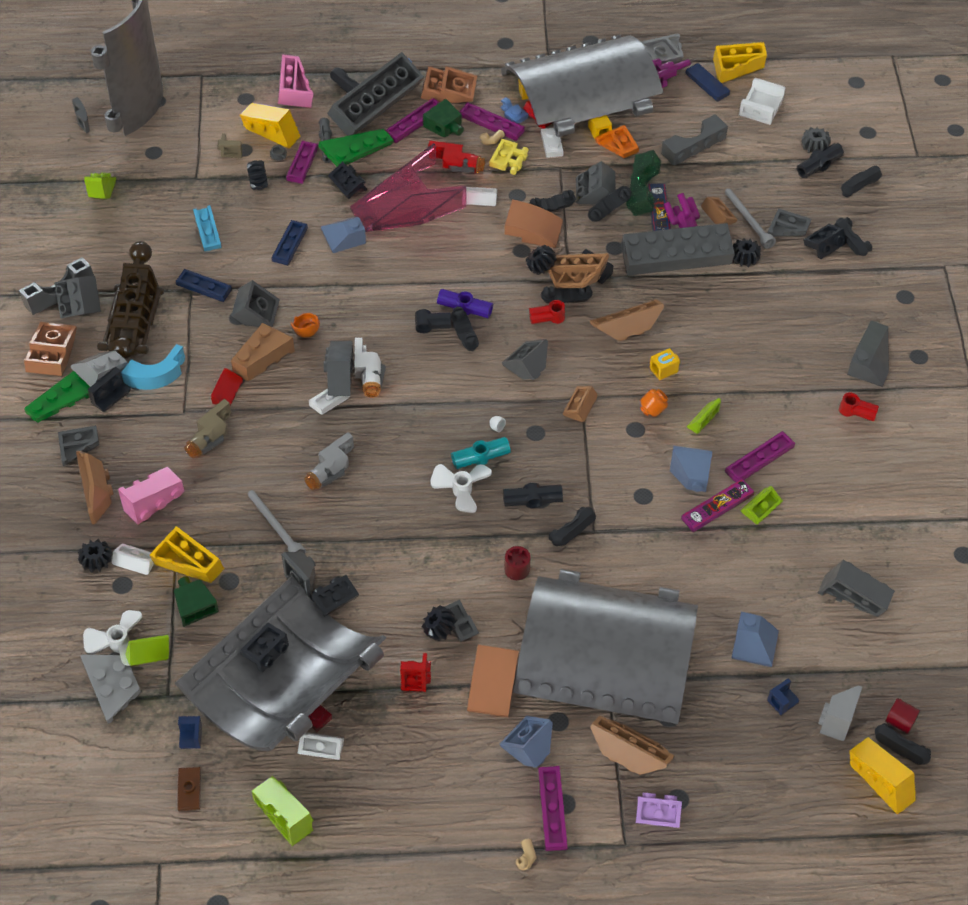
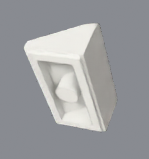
[461,187,497,206]
[112,543,154,575]
[298,732,344,760]

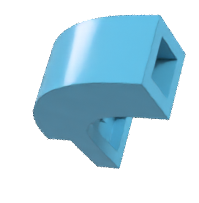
[121,344,185,390]

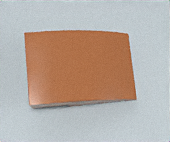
[420,66,477,103]
[505,199,563,248]
[24,322,77,376]
[467,645,519,717]

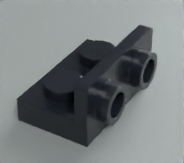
[328,162,368,199]
[803,224,846,259]
[87,367,131,412]
[311,575,359,617]
[241,622,289,673]

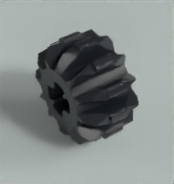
[247,160,268,190]
[733,237,761,268]
[526,244,557,275]
[78,539,112,573]
[422,605,457,641]

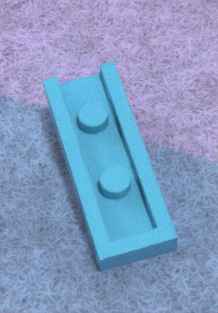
[193,205,222,252]

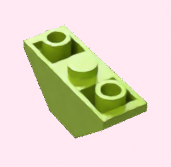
[84,172,116,199]

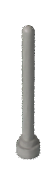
[725,189,776,249]
[248,490,306,554]

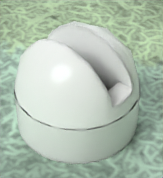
[490,416,506,432]

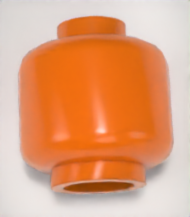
[640,389,668,417]

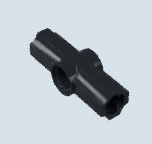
[796,143,844,178]
[503,483,563,508]

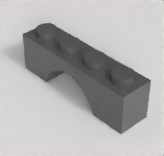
[661,114,728,166]
[19,257,94,315]

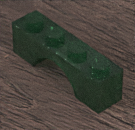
[626,150,661,216]

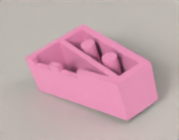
[278,55,313,108]
[118,467,184,525]

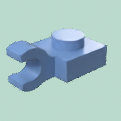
[500,97,528,124]

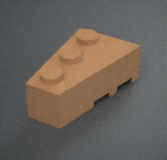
[231,323,295,381]

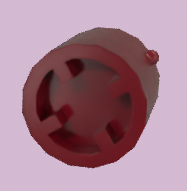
[504,546,531,581]
[885,698,921,734]

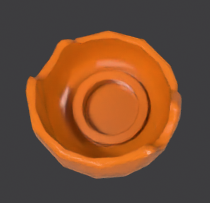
[291,313,320,338]

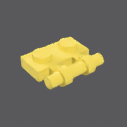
[489,139,529,175]

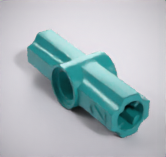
[451,437,511,469]

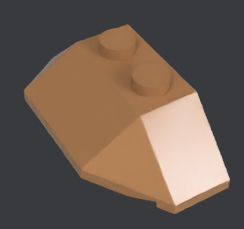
[547,253,609,288]
[590,299,664,341]
[76,451,114,524]
[591,716,674,775]

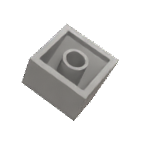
[70,351,127,387]
[818,686,862,741]

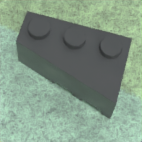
[324,341,353,396]
[818,560,895,617]

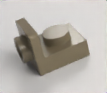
[218,133,243,158]

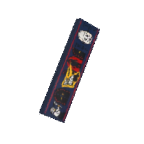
[648,183,671,231]

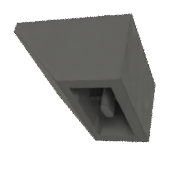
[576,161,616,205]
[54,276,101,318]

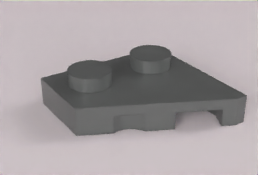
[767,208,812,237]
[58,425,99,466]

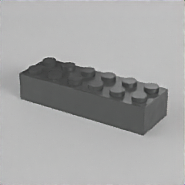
[327,52,424,136]
[621,223,735,276]

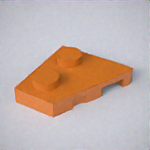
[595,125,639,158]

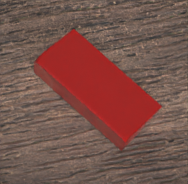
[211,368,243,406]

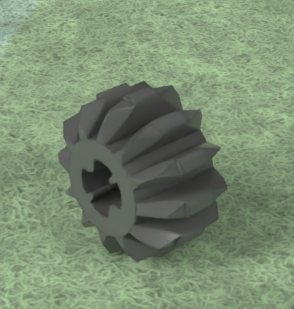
[801,127,831,153]

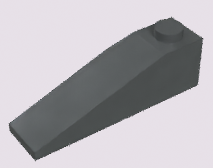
[847,321,889,387]

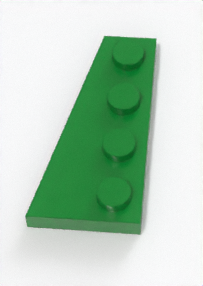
[318,129,393,167]
[24,371,90,423]

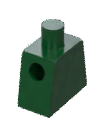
[423,99,464,138]
[174,576,219,627]

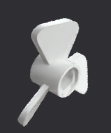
[430,464,492,513]
[83,610,142,666]

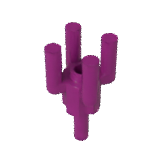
[652,58,691,88]
[664,193,700,228]

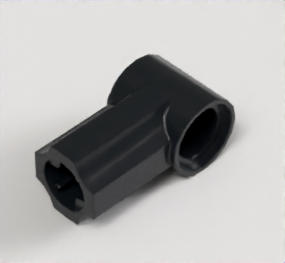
[415,309,451,334]

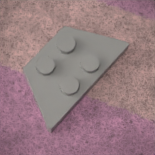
[641,33,683,64]
[80,655,141,724]

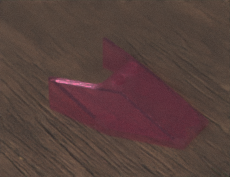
[350,143,466,232]

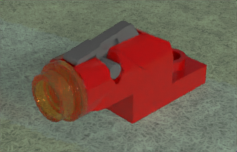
[428,140,485,173]

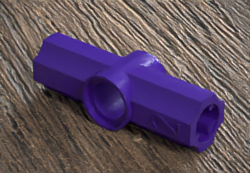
[437,289,493,318]

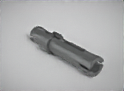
[319,118,332,163]

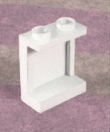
[739,78,785,125]

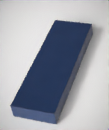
[685,63,730,102]
[271,220,308,266]
[176,269,232,302]

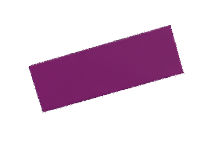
[286,141,319,184]

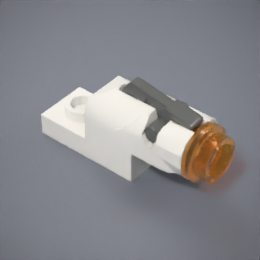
[355,338,386,398]

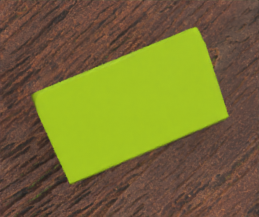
[687,398,721,434]
[740,486,783,524]
[125,635,169,666]

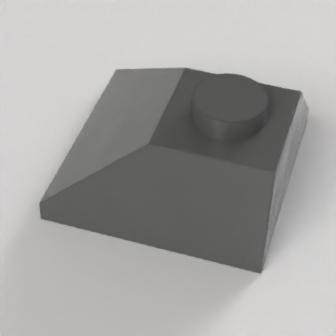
[502,339,548,380]
[281,552,316,599]

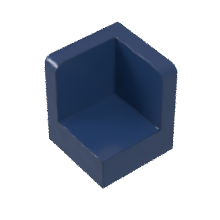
[767,678,799,715]
[178,716,202,749]

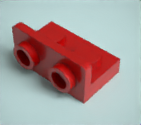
[400,653,431,692]

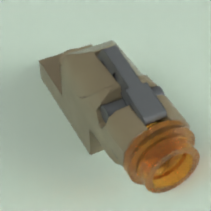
[184,399,231,458]

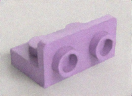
[636,792,682,828]

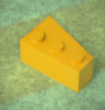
[713,42,767,83]
[240,103,301,149]
[149,526,225,583]
[849,737,916,814]

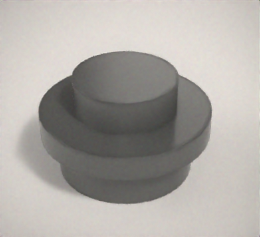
[270,145,287,161]

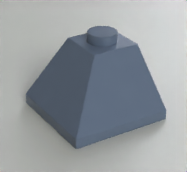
[321,217,366,253]
[670,446,712,492]
[731,612,779,667]
[499,716,553,768]

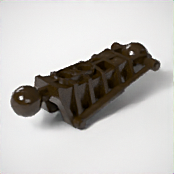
[97,241,164,359]

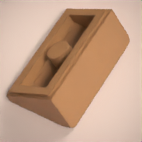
[701,197,737,225]
[563,386,598,422]

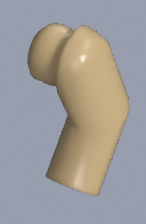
[480,130,505,145]
[516,839,536,870]

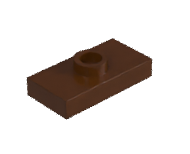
[177,767,201,811]

